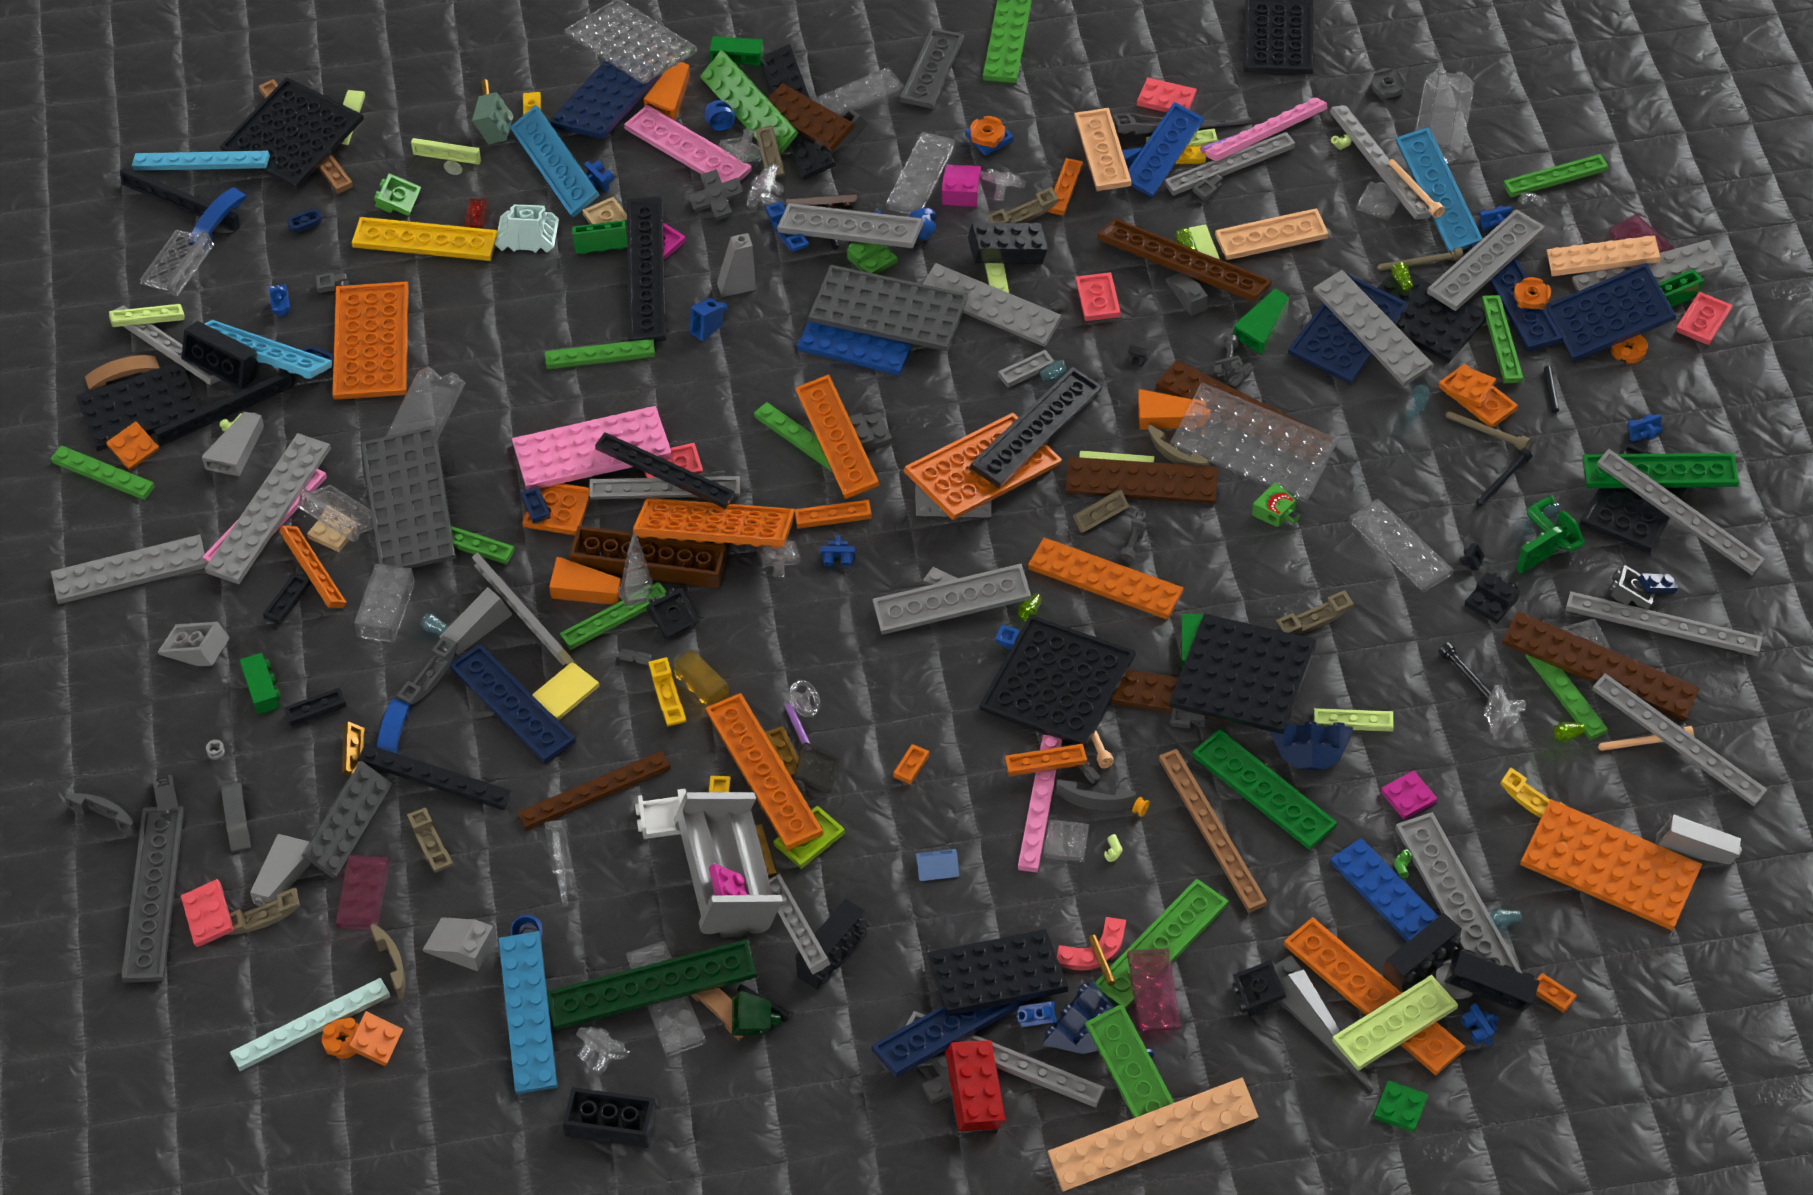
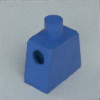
[689,298,728,342]

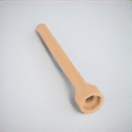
[1388,159,1445,218]
[1598,726,1694,751]
[1091,731,1114,768]

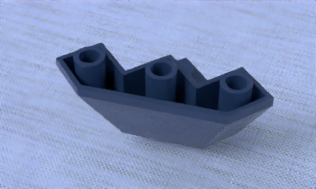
[1270,721,1353,770]
[1043,980,1114,1054]

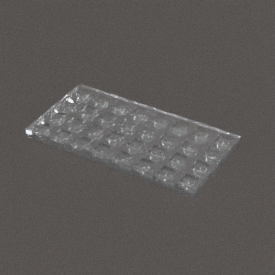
[564,0,698,84]
[1170,382,1338,503]

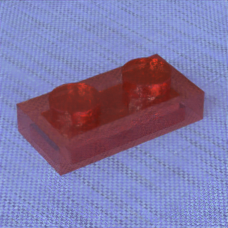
[465,199,488,229]

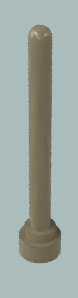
[1377,247,1463,271]
[1445,411,1531,451]

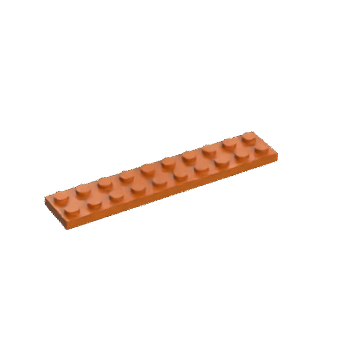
[705,693,824,851]
[1284,917,1465,1076]

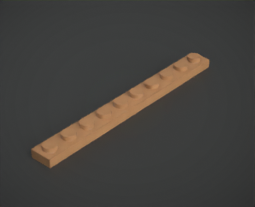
[259,79,353,194]
[1159,749,1267,913]

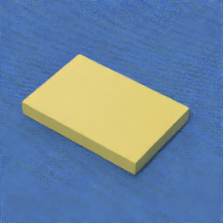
[532,662,600,721]

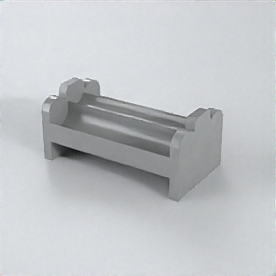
[674,792,783,938]

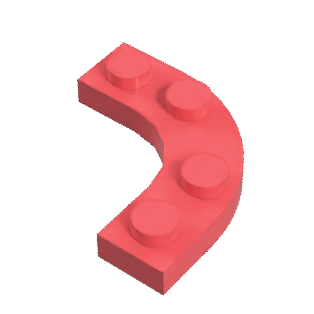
[1057,917,1126,970]

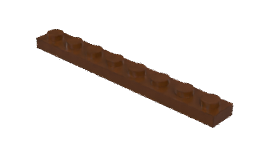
[517,751,671,831]

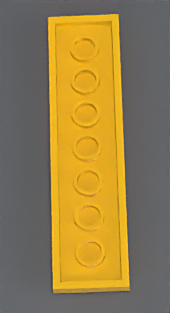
[352,217,498,261]

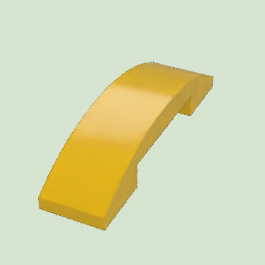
[648,657,687,727]
[1500,767,1564,818]

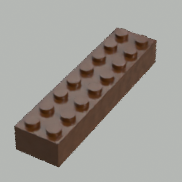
[569,526,727,589]

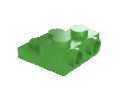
[373,173,421,216]
[847,242,898,274]

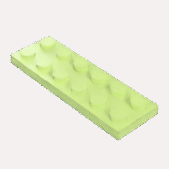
[1332,975,1458,1071]

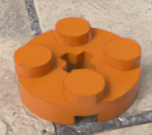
[970,116,1005,148]
[1514,277,1551,309]
[1610,335,1648,363]
[322,1017,359,1059]

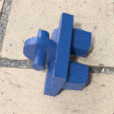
[584,160,614,192]
[1479,206,1512,231]
[268,284,291,317]
[1627,414,1663,442]
[820,535,856,566]
[1017,1001,1057,1027]
[1461,1004,1499,1046]

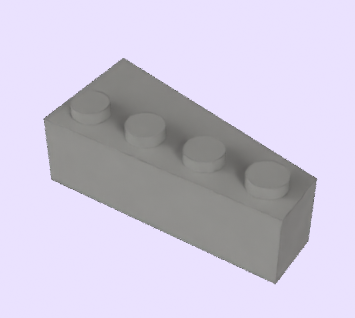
[915,484,992,518]

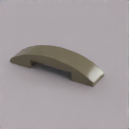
[987,187,1059,223]
[1148,425,1210,466]
[1276,590,1354,635]
[407,807,453,873]
[226,888,300,935]
[370,924,406,1000]

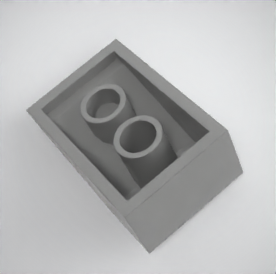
[158,622,230,666]
[423,917,496,971]

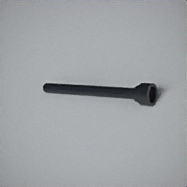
[1438,642,1505,714]

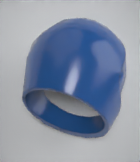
[704,100,735,131]
[909,208,937,241]
[510,914,543,939]

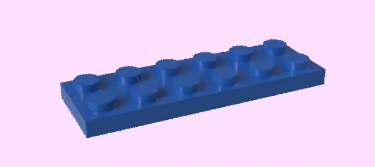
[1128,102,1204,198]
[797,321,912,376]
[1330,838,1439,942]

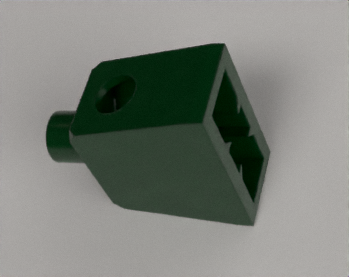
[732,991,781,1036]

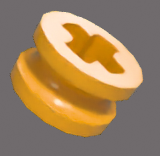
[1132,797,1150,817]

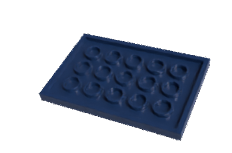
[549,58,662,139]
[1546,263,1676,362]
[1288,273,1408,384]

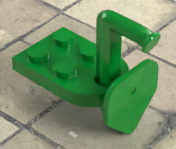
[1516,495,1585,574]

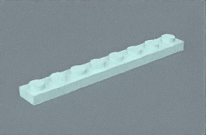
[230,978,390,1071]

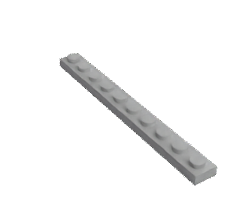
[1330,105,1431,219]
[1597,449,1765,576]
[1566,591,1763,656]
[1592,673,1768,807]
[906,1011,1105,1108]

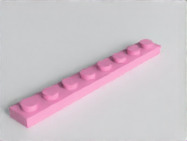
[1205,98,1328,162]
[1018,735,1062,873]

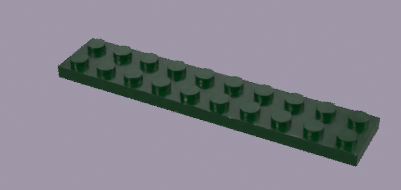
[547,939,757,1030]

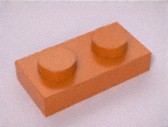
[893,744,930,785]
[1536,973,1577,1013]

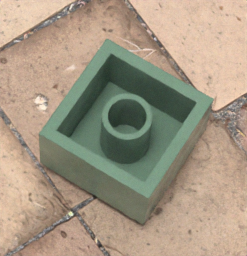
[472,92,513,145]

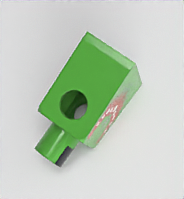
[1252,482,1300,527]

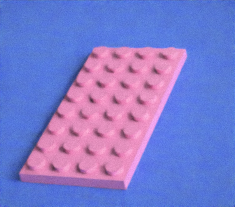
[512,406,672,490]

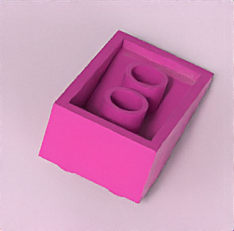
[942,165,981,207]

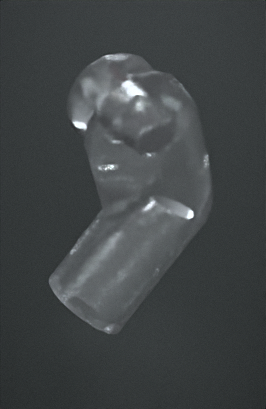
[1518,192,1546,207]

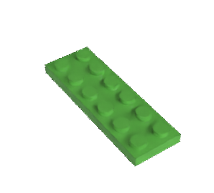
[1084,1004,1175,1118]

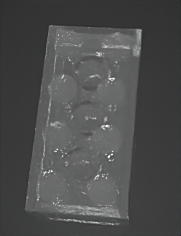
[354,563,415,643]

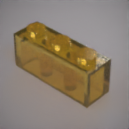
[674,650,730,706]

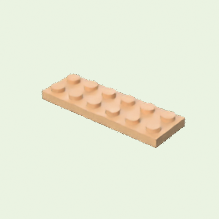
[1075,108,1131,191]
[1215,208,1328,260]
[1547,235,1660,277]

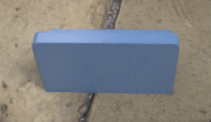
[916,849,959,881]

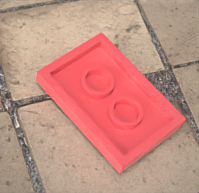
[1137,77,1197,113]
[1076,272,1121,321]
[1676,292,1733,345]
[645,443,703,478]
[181,879,234,948]

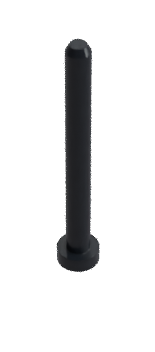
[1476,448,1533,506]

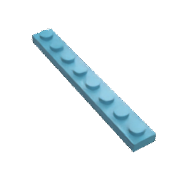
[132,151,270,171]

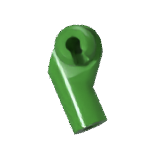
[1394,850,1412,879]

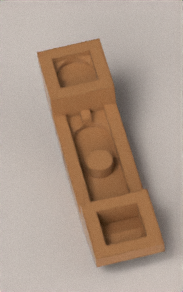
[85,355,159,391]
[691,988,744,1041]

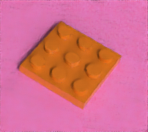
[522,483,590,536]

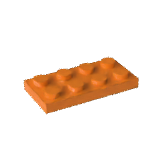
[1438,364,1518,428]

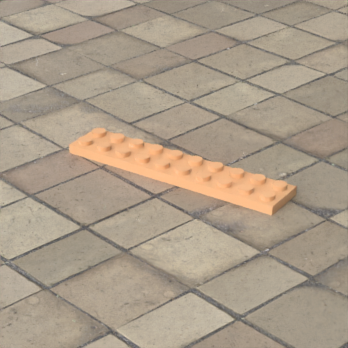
[1047,1077,1258,1192]

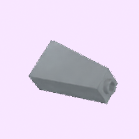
[717,233,756,297]
[202,412,264,476]
[439,587,512,655]
[1655,815,1742,865]
[250,834,311,907]

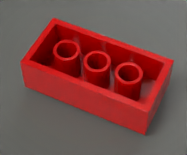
[945,1040,1005,1132]

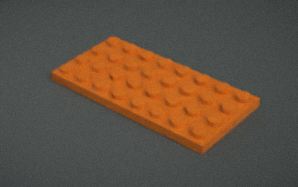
[333,282,409,400]
[904,413,1062,520]
[633,498,795,548]
[1520,799,1702,931]

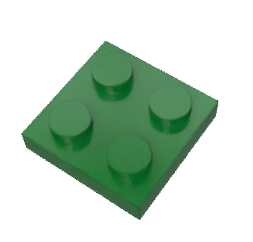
[1374,1080,1428,1133]

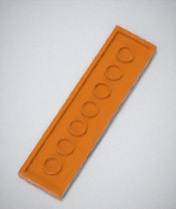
[795,375,880,499]
[1028,537,1184,620]

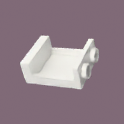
[635,789,686,839]

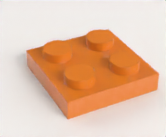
[1446,365,1496,408]
[106,421,159,471]
[348,1011,403,1066]

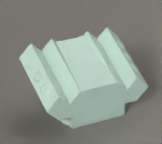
[495,204,559,253]

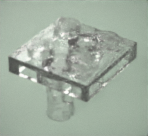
[746,164,784,209]
[1483,685,1526,741]
[1044,820,1089,862]
[576,1027,630,1074]

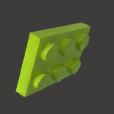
[773,806,845,869]

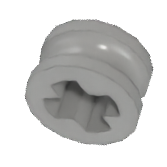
[206,740,225,760]

